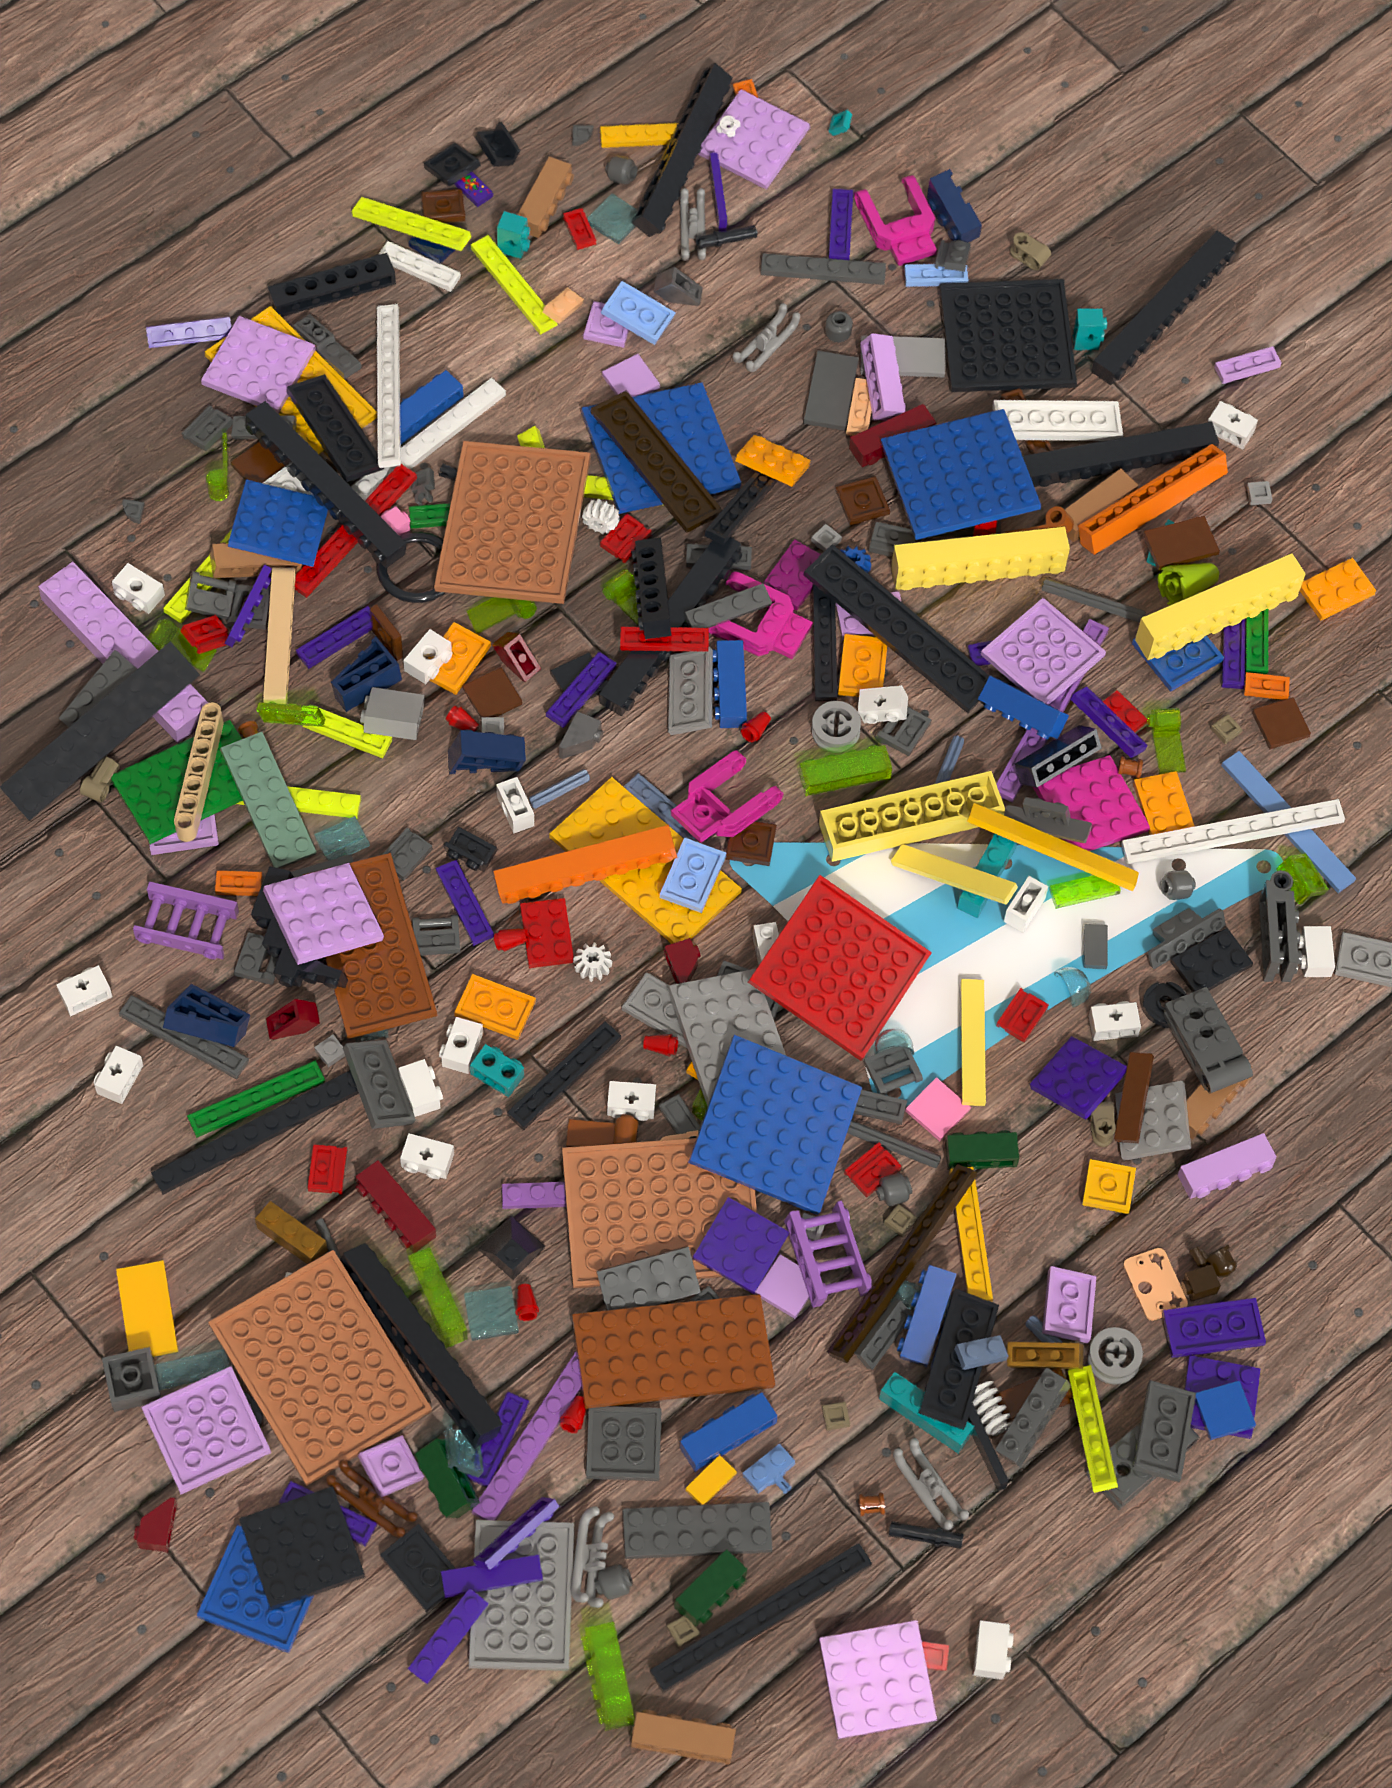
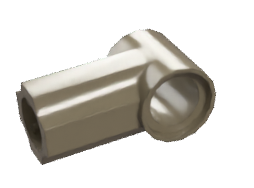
[80,757,120,803]

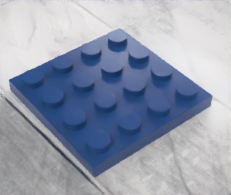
[228,480,328,567]
[197,1525,314,1653]

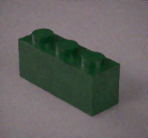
[945,1130,1020,1170]
[415,1439,480,1518]
[674,1549,748,1627]

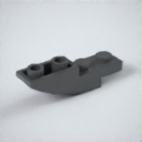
[293,314,362,379]

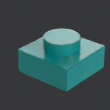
[828,110,853,136]

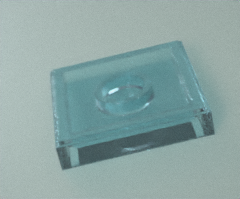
[587,194,637,245]
[464,1286,519,1341]

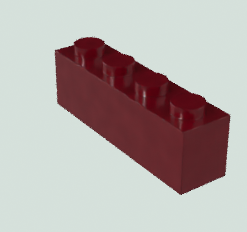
[849,404,936,467]
[355,1160,436,1253]

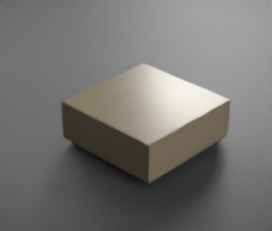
[1211,714,1243,744]
[884,1204,917,1237]
[822,1401,850,1431]
[666,1615,700,1648]

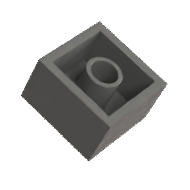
[102,1347,161,1412]

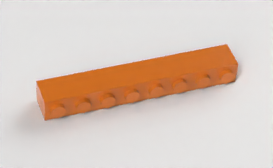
[1078,444,1228,555]
[494,825,677,904]

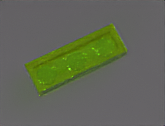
[256,702,326,727]
[1049,875,1121,909]

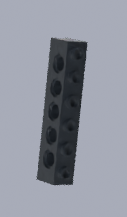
[268,253,396,317]
[632,537,672,639]

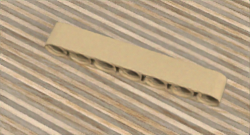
[264,567,295,708]
[174,702,224,842]

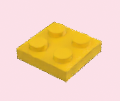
[1082,1159,1136,1214]

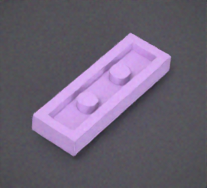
[1214,346,1281,384]

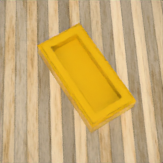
[685,1455,737,1505]

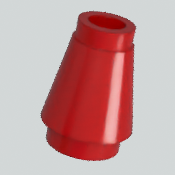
[445,705,480,732]
[741,711,771,742]
[494,928,529,952]
[643,1034,679,1057]
[515,1284,539,1321]
[560,1396,586,1434]

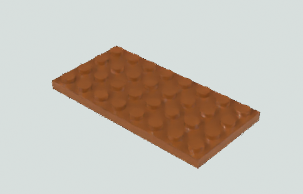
[303,853,437,1039]
[572,1294,775,1409]

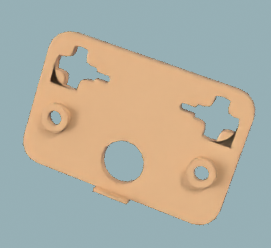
[1124,1248,1188,1321]

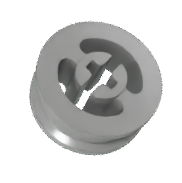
[812,701,861,753]
[1088,1327,1143,1385]

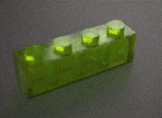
[798,745,892,797]
[408,1247,468,1348]
[581,1622,635,1731]

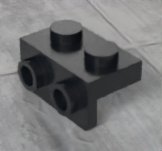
[474,122,520,167]
[443,826,498,872]

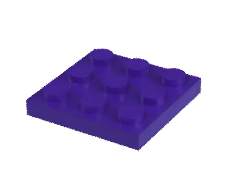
[1030,1036,1127,1120]
[692,1197,790,1294]
[1184,1355,1261,1439]

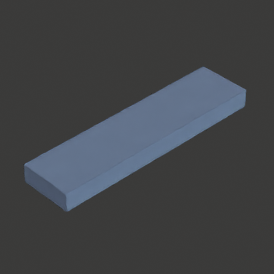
[623,773,695,840]

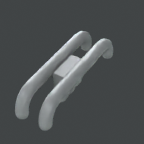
[680,188,706,260]
[733,303,801,372]
[893,1438,969,1531]
[571,1506,614,1608]

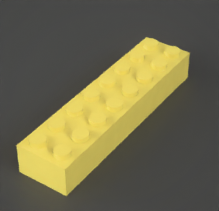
[891,527,1070,590]
[1135,553,1306,660]
[819,771,1005,862]

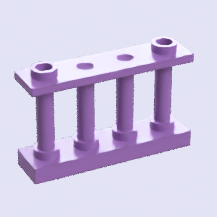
[133,881,239,959]
[784,1201,872,1308]

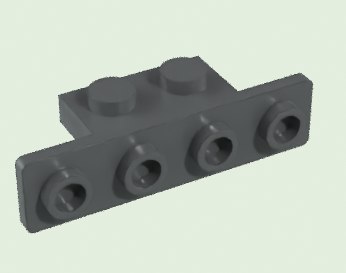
[1004,797,1092,843]
[1148,908,1226,969]

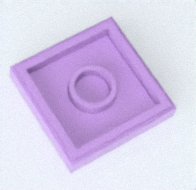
[583,301,629,348]
[602,354,660,397]
[755,1255,809,1319]
[358,1435,424,1497]

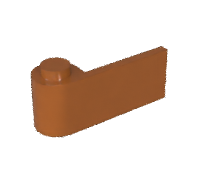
[1005,506,1074,534]
[566,1114,639,1147]

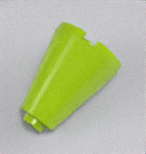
[1158,563,1219,606]

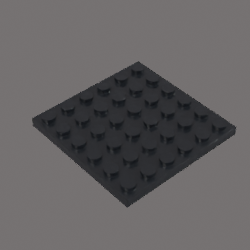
[939,279,1077,392]

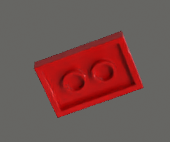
[520,898,574,968]

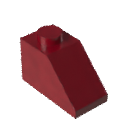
[491,631,541,682]
[664,938,701,984]
[265,999,320,1040]
[134,1497,178,1553]

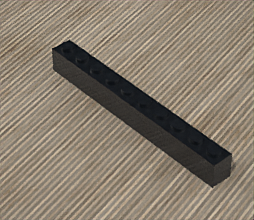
[631,63,733,237]
[1091,230,1237,385]
[245,401,407,568]
[1023,422,1219,487]
[599,537,742,717]
[340,1243,503,1448]

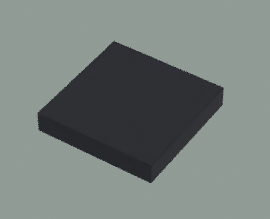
[423,143,481,187]
[551,652,608,700]

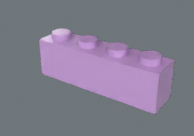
[860,334,905,421]
[1178,1133,1277,1199]

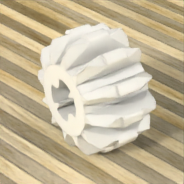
[582,499,619,535]
[573,942,612,982]

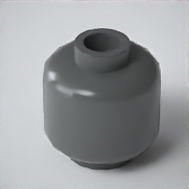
[605,156,637,185]
[825,311,853,343]
[1160,870,1196,900]
[876,1172,912,1206]
[595,1564,633,1600]

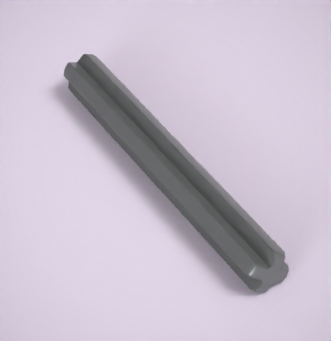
[1042,579,1146,623]
[847,1120,941,1168]

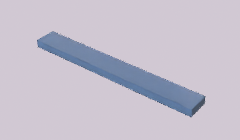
[1221,751,1356,893]

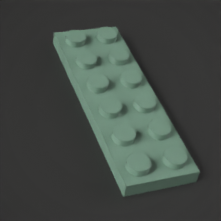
[220,732,316,868]

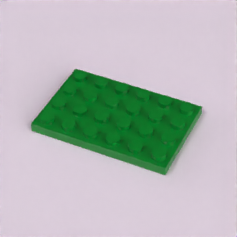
[111,720,243,844]

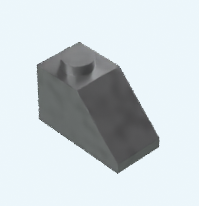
[654,267,703,306]
[559,712,604,759]

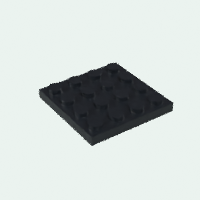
[239,1486,365,1610]

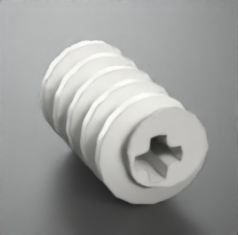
[972,1381,1012,1435]

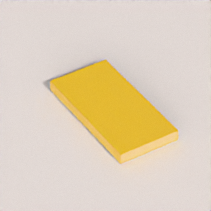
[116,1260,178,1357]

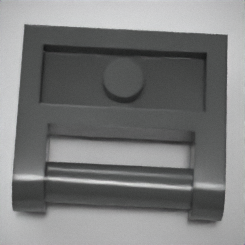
[185,571,236,619]
[227,585,271,630]
[875,707,932,756]
[412,915,460,956]
[234,932,279,985]
[863,1042,923,1095]

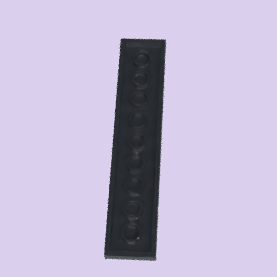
[803,544,989,713]
[0,641,200,821]

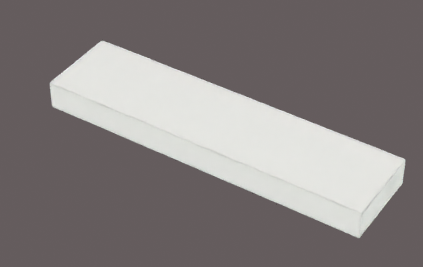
[379,241,461,292]

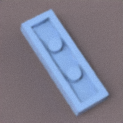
[904,264,968,287]

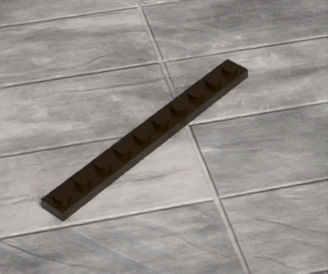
[827,1164,978,1363]

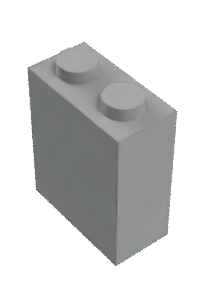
[360,687,424,740]

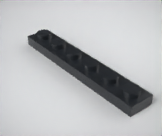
[704,471,778,545]
[813,584,837,701]
[507,1021,621,1131]

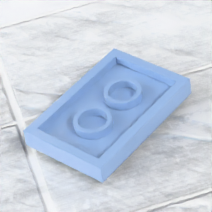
[601,281,675,345]
[660,838,726,913]

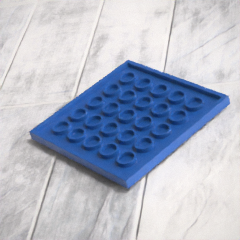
[581,383,741,514]
[881,409,1041,540]
[688,1035,862,1215]

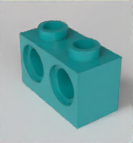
[470,1044,524,1098]

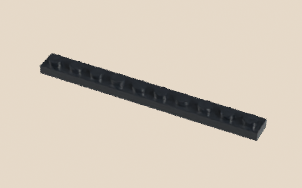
[151,1070,359,1195]
[650,1543,872,1693]

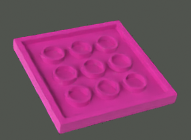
[1033,755,1150,851]

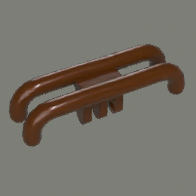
[326,1460,417,1538]

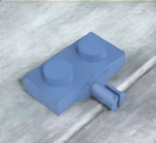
[742,1443,795,1494]

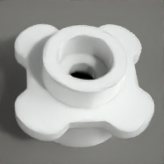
[717,116,740,137]

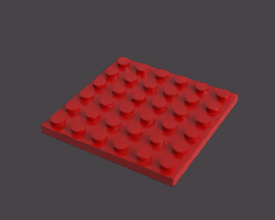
[748,875,932,1061]

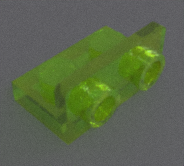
[1276,853,1329,904]

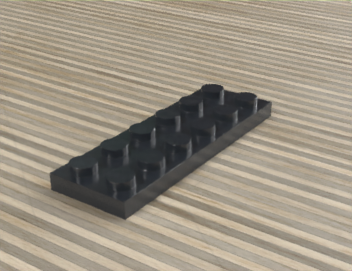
[286,374,384,482]
[918,1288,999,1430]

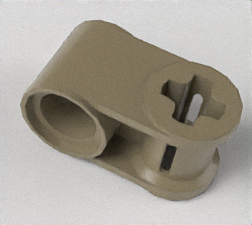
[1010,232,1051,271]
[1088,1101,1116,1147]

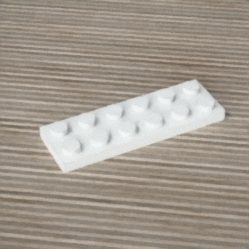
[992,400,1123,441]

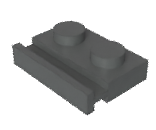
[935,240,971,272]
[182,405,233,451]
[869,522,916,557]
[382,828,433,881]

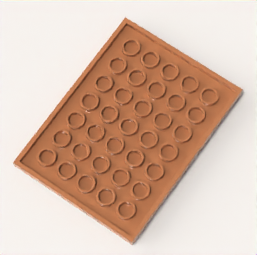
[434,441,591,604]
[562,1138,757,1288]
[208,1250,432,1486]

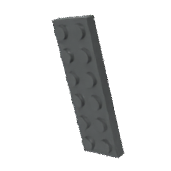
[623,1502,772,1559]

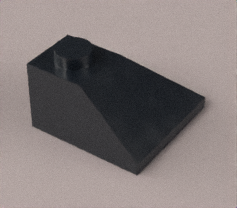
[479,1216,546,1280]

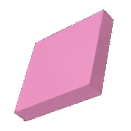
[905,1077,971,1141]

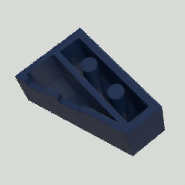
[927,169,982,243]
[331,636,402,712]
[448,730,526,774]
[163,984,250,1047]

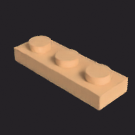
[846,378,872,436]

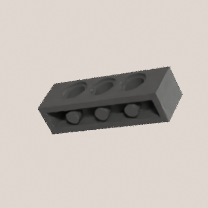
[995,1368,1071,1468]

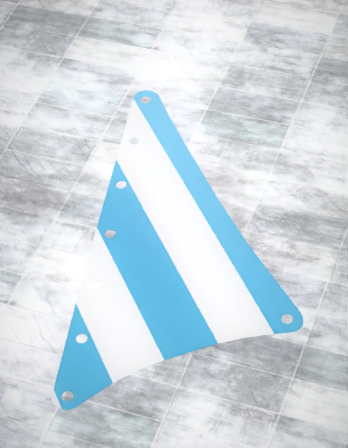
[730,842,1284,1106]

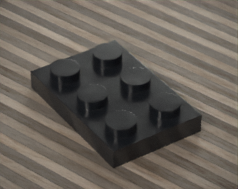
[1170,928,1253,992]
[380,1524,456,1613]

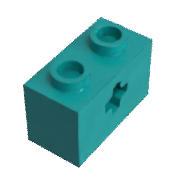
[497,211,530,259]
[1072,309,1107,350]

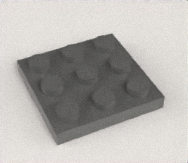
[586,1406,662,1481]

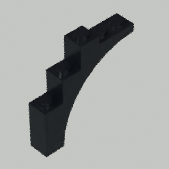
[251,866,348,989]

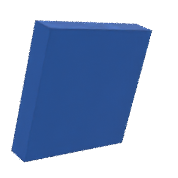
[1195,1381,1256,1440]

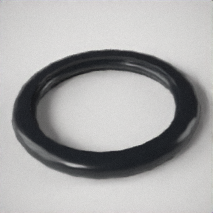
[376,532,446,603]

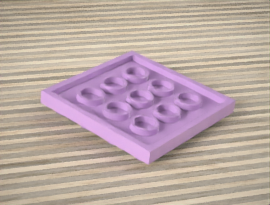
[698,90,810,190]
[201,316,316,414]
[981,598,1106,705]
[263,863,384,965]
[141,1366,271,1494]
[819,1620,937,1739]

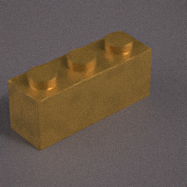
[255,1201,328,1265]
[1007,1342,1083,1369]

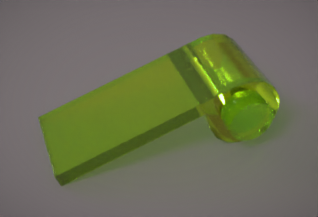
[206,433,230,501]
[603,569,641,626]
[466,597,537,634]
[147,619,217,672]
[1147,708,1186,774]

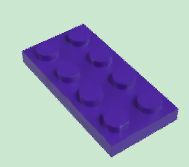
[1162,1298,1266,1358]

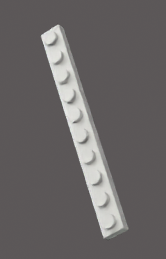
[377,304,401,468]
[351,378,506,501]
[1122,799,1345,864]

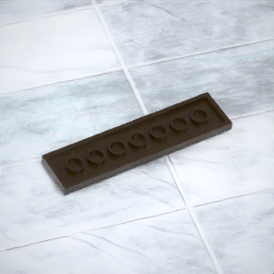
[591,390,722,533]

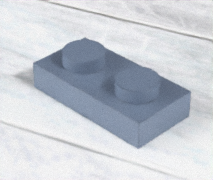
[954,1335,1009,1370]

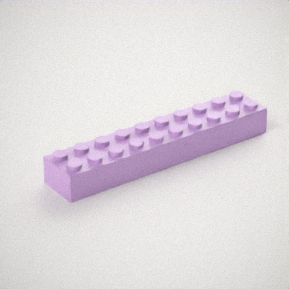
[38,562,208,744]

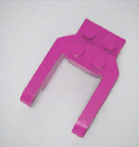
[854,175,937,266]
[709,572,813,659]
[671,750,783,843]

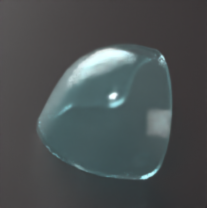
[1054,967,1091,1007]
[874,1028,914,1055]

